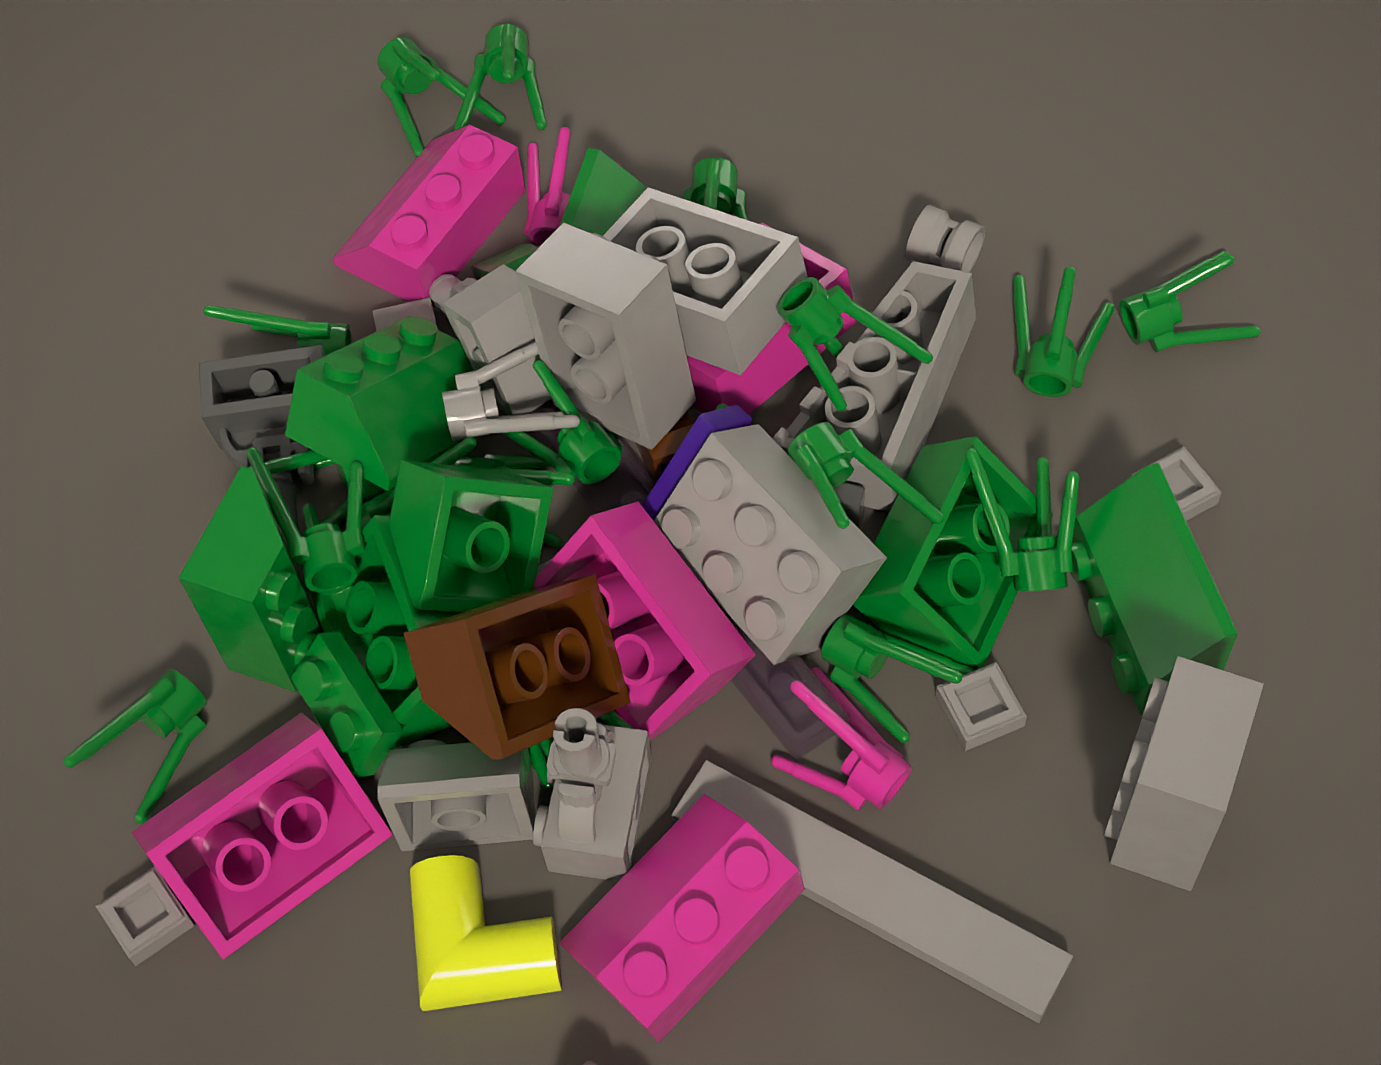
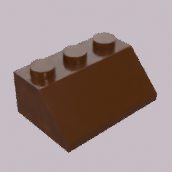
[404,574,631,760]

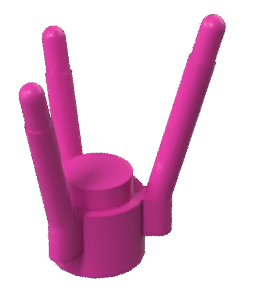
[524,127,621,246]
[771,667,913,811]

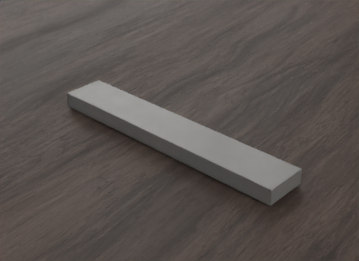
[672,760,1073,1023]

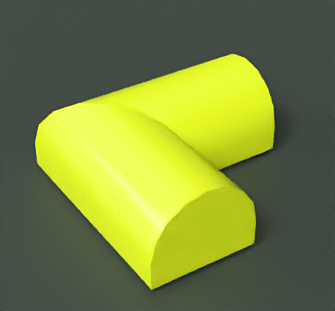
[410,855,562,1011]

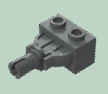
[199,345,326,547]

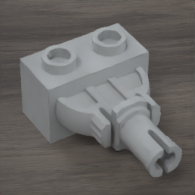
[429,264,552,415]
[533,708,652,881]

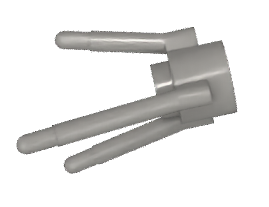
[442,342,580,442]

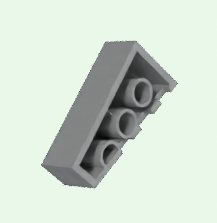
[772,261,976,512]

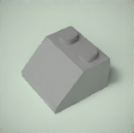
[378,740,535,851]

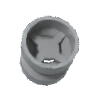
[906,205,986,273]

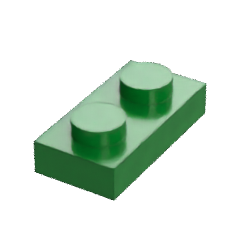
[291,631,404,778]

